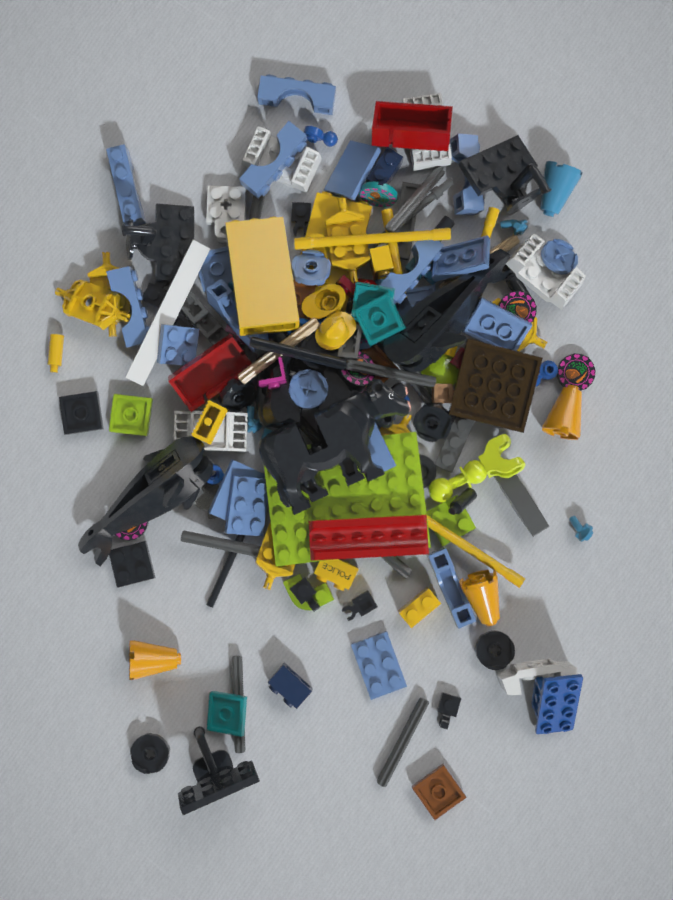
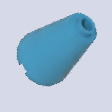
[540,161,583,217]

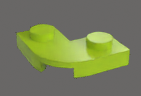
[283,574,334,610]

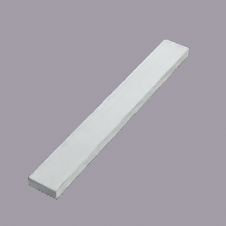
[125,240,210,386]

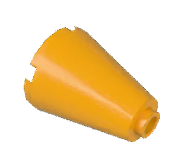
[542,385,582,440]
[459,570,500,626]
[129,640,181,680]

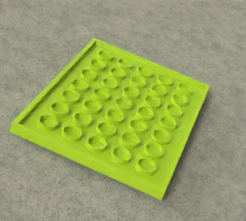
[264,432,431,566]

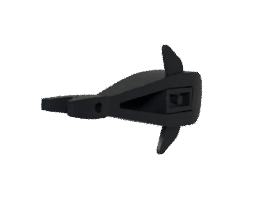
[383,249,513,372]
[78,436,213,567]

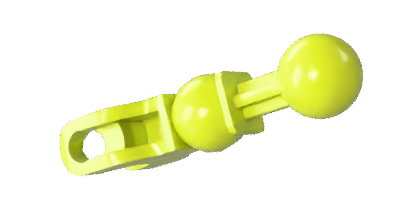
[429,434,526,502]

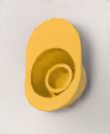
[301,284,346,319]
[315,311,356,350]

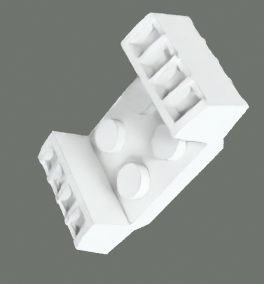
[402,93,452,171]
[241,126,322,193]
[506,234,586,310]
[173,411,248,452]
[496,658,577,695]

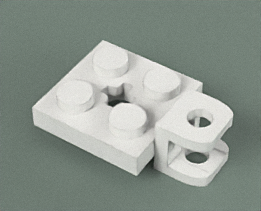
[206,186,246,243]

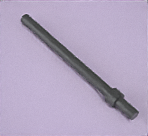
[368,178,454,249]

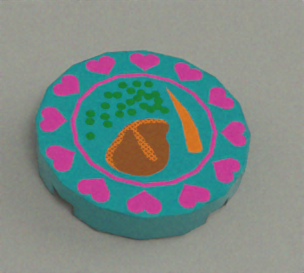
[359,181,398,207]

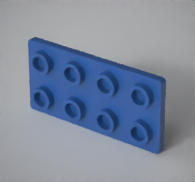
[531,674,583,734]

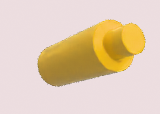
[47,334,64,373]

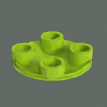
[421,354,459,388]

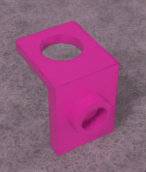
[258,357,287,389]

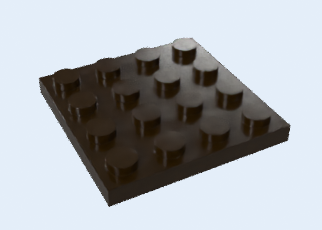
[449,339,543,433]

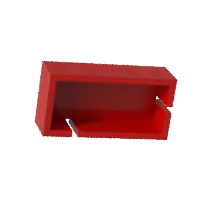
[372,101,453,152]
[168,333,253,412]

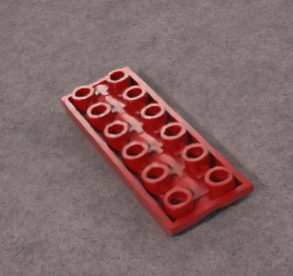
[309,515,429,560]

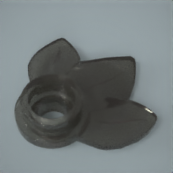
[194,482,219,519]

